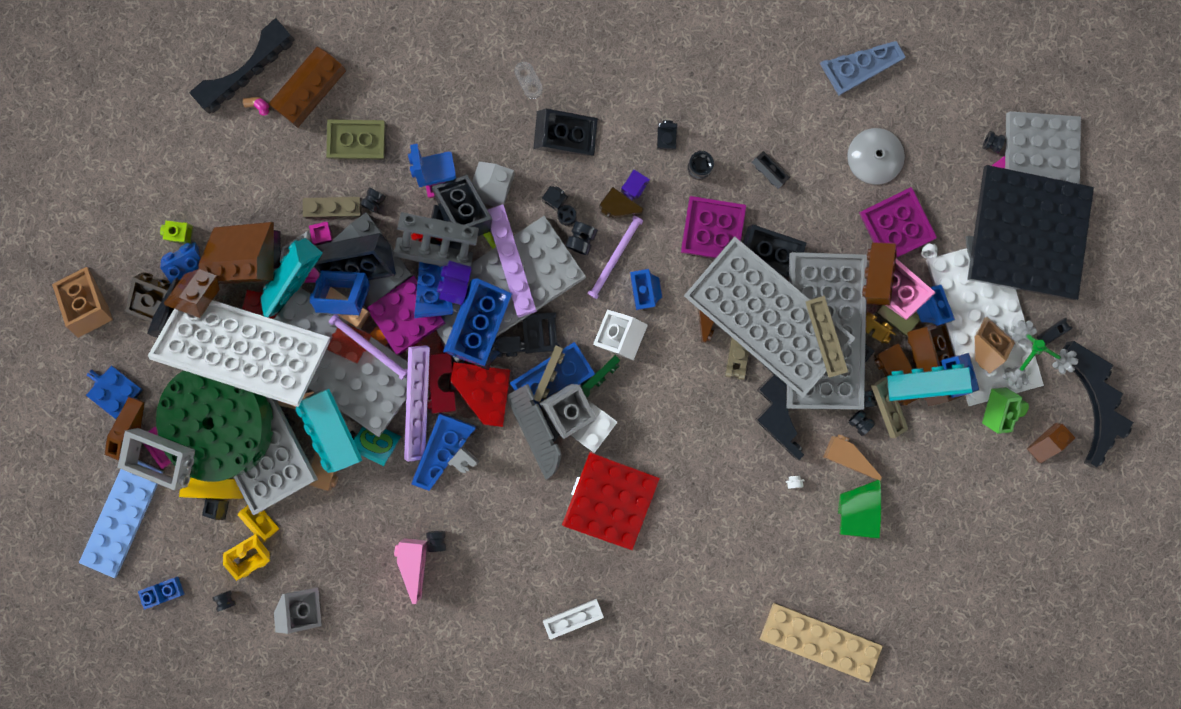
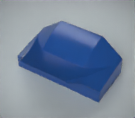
[630,269,663,310]
[917,285,955,326]

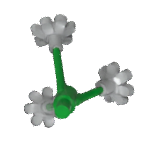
[1003,320,1078,389]

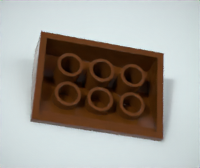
[199,222,274,284]

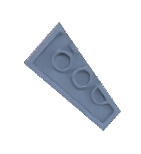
[820,41,906,96]

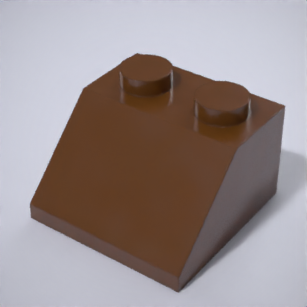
[164,269,220,318]

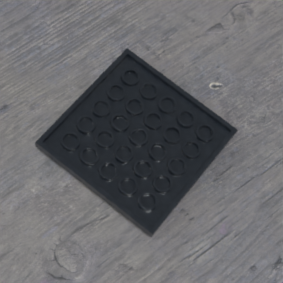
[967,165,1094,300]

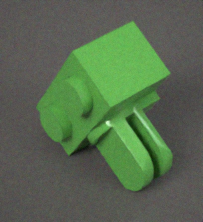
[982,387,1029,434]

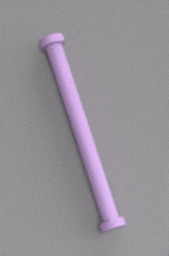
[587,215,643,299]
[329,314,408,380]

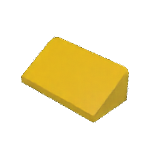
[238,505,279,543]

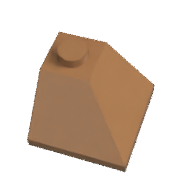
[974,317,1015,374]

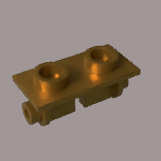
[865,311,895,344]

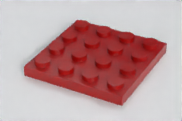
[562,452,660,550]

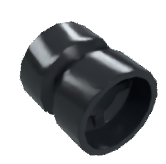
[687,151,714,180]
[565,221,598,256]

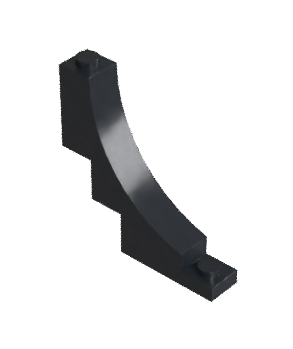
[755,362,804,460]

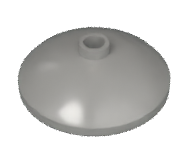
[847,128,905,185]

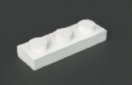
[543,599,604,639]

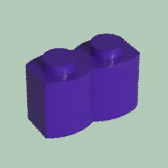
[437,260,472,305]

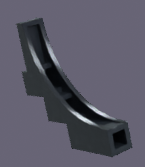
[1063,341,1134,468]

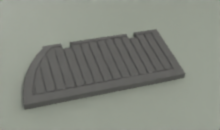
[507,384,562,479]

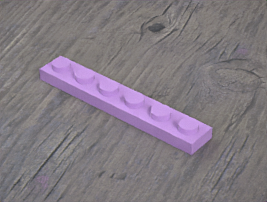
[488,205,537,318]
[404,346,430,462]

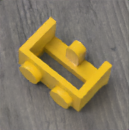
[223,534,270,581]

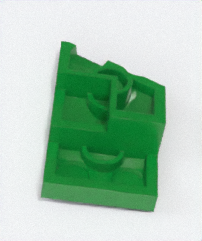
[838,480,881,538]

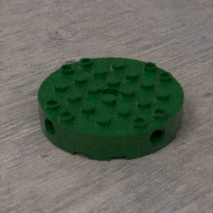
[156,370,273,482]

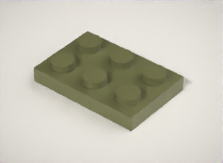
[326,120,386,160]

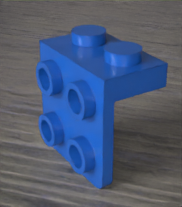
[408,144,456,187]
[160,242,201,284]

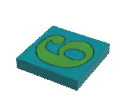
[354,427,402,466]

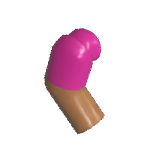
[243,97,269,116]

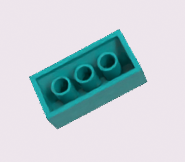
[260,238,323,318]
[887,364,972,401]
[296,389,362,473]

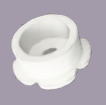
[786,476,805,489]

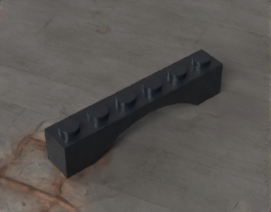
[189,18,295,114]

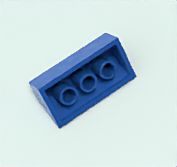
[443,278,512,366]

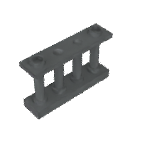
[393,212,479,267]

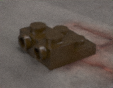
[125,272,171,322]

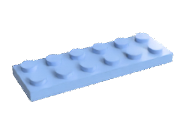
[79,460,164,578]

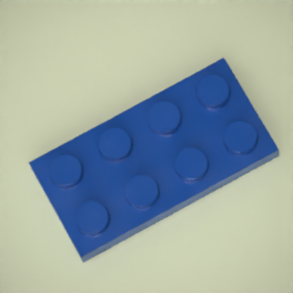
[510,342,595,409]

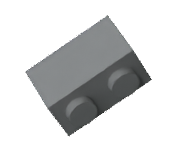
[539,384,596,439]

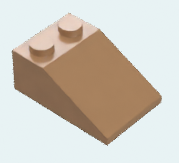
[52,267,113,338]

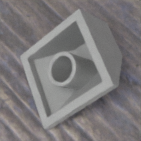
[472,162,515,207]
[274,587,322,634]

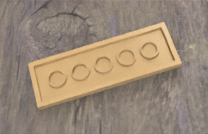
[760,603,883,682]

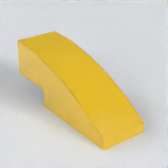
[179,477,244,499]

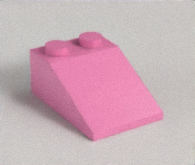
[866,259,935,320]
[394,538,427,604]

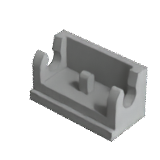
[448,447,480,473]

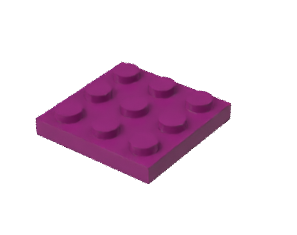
[859,187,937,258]
[680,196,746,259]
[367,276,446,356]

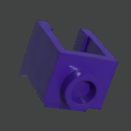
[621,170,650,200]

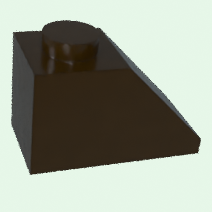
[599,187,644,219]

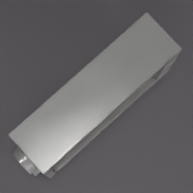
[117,428,195,491]

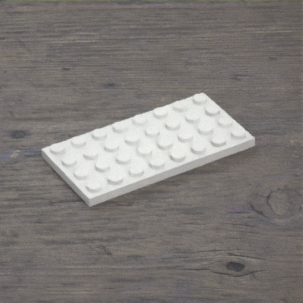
[926,248,1044,406]
[148,300,330,407]

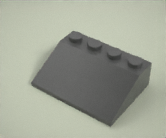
[330,213,413,309]

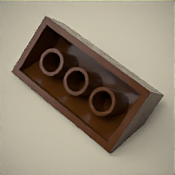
[268,47,346,128]
[907,324,965,406]

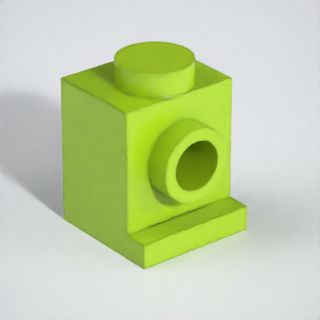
[160,220,193,244]

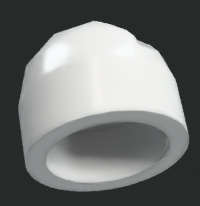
[921,242,938,259]

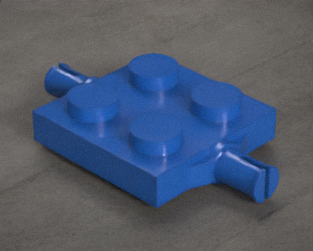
[86,366,143,419]

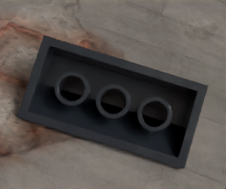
[314,233,396,281]

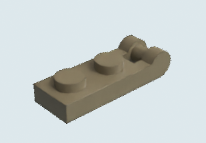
[725,337,749,380]

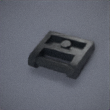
[522,312,560,354]

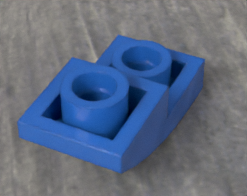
[138,576,184,610]

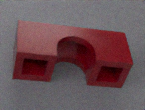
[427,353,456,413]

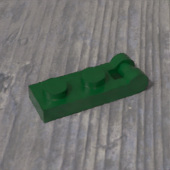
[581,355,621,398]

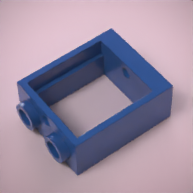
[310,271,370,315]

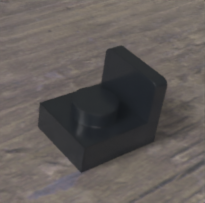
[657,120,678,150]

